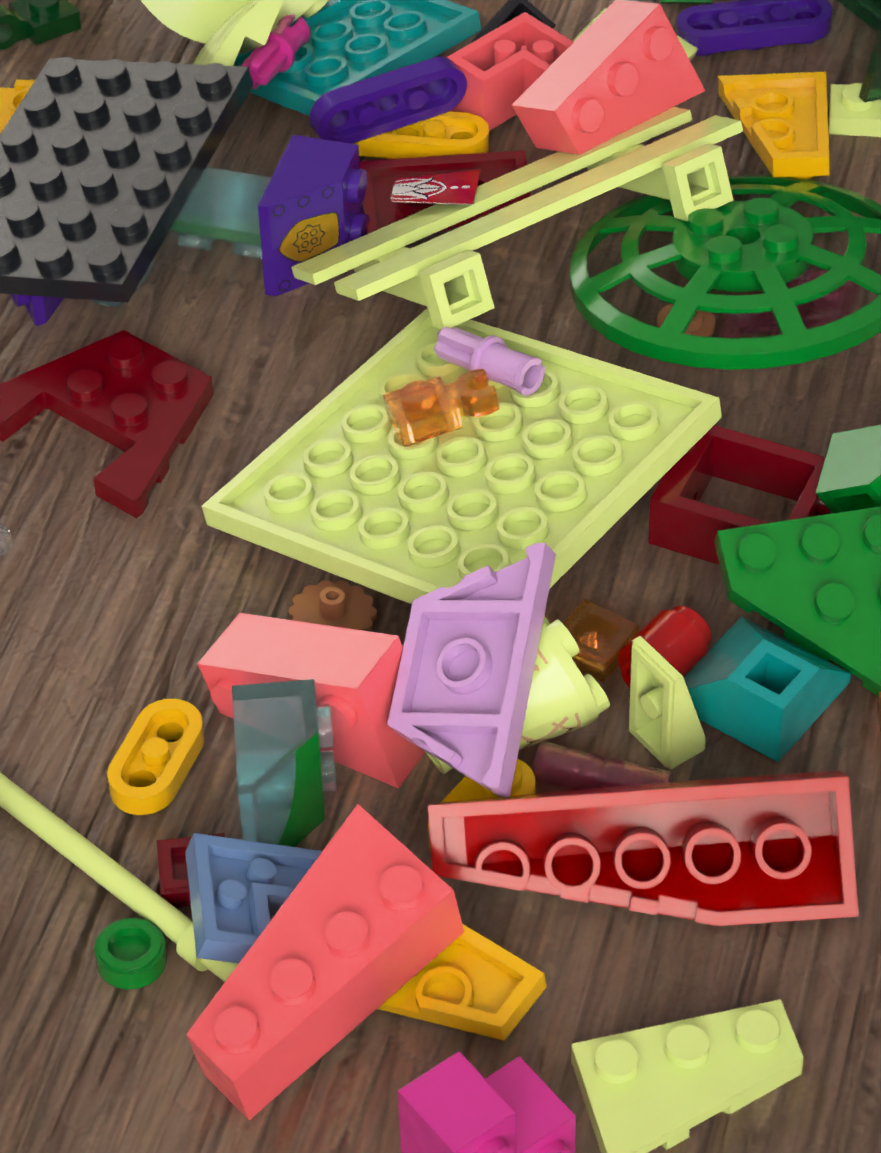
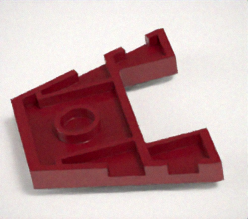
[0,330,214,519]

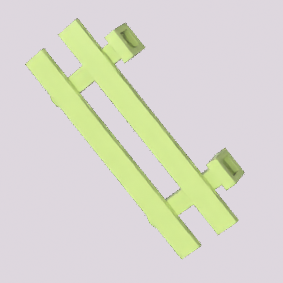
[291,107,743,329]

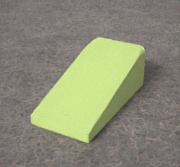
[629,636,706,770]

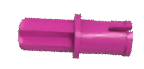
[241,14,310,89]

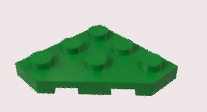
[714,506,881,698]

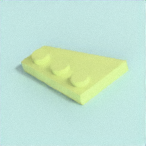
[571,999,804,1153]

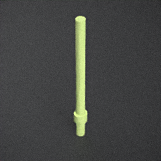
[0,772,239,982]

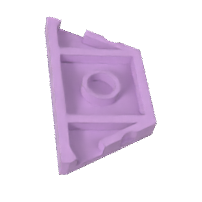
[387,543,556,798]

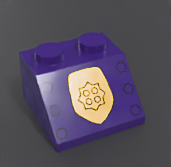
[258,135,369,296]

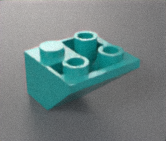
[684,616,851,762]

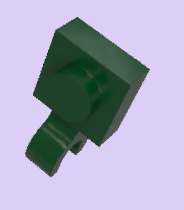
[0,0,81,50]

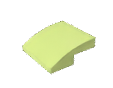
[193,0,283,66]

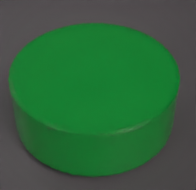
[94,918,167,990]

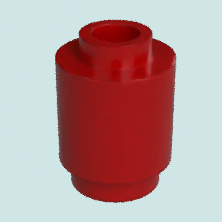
[618,606,712,688]

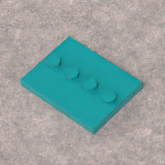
[233,0,482,116]

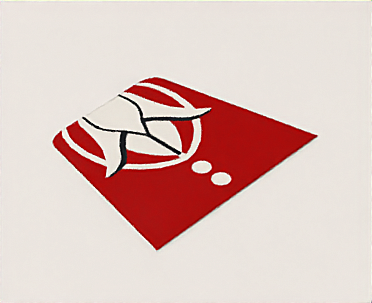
[390,170,480,205]

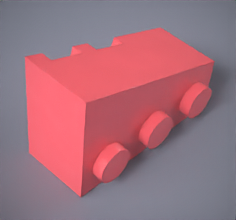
[512,0,705,155]
[197,613,425,789]

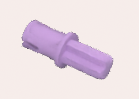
[434,327,545,396]

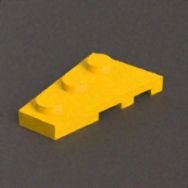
[718,72,830,180]
[377,924,547,1041]

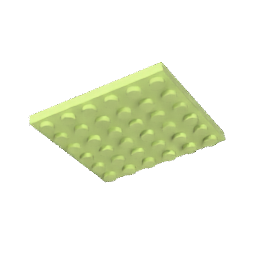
[202,308,722,604]

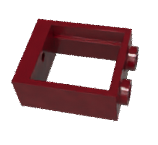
[648,425,832,565]

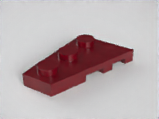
[359,150,531,236]

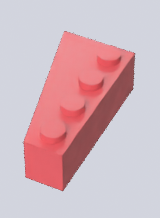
[186,804,464,1121]

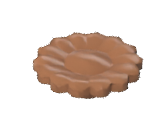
[288,580,377,631]

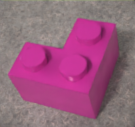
[398,1051,576,1153]

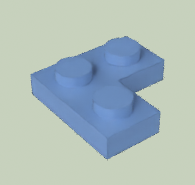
[185,833,322,963]

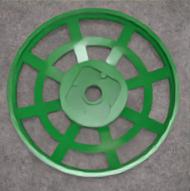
[570,175,881,370]

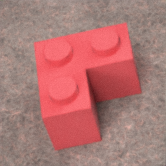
[446,12,574,131]

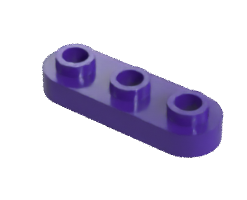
[676,0,832,56]
[309,57,467,144]

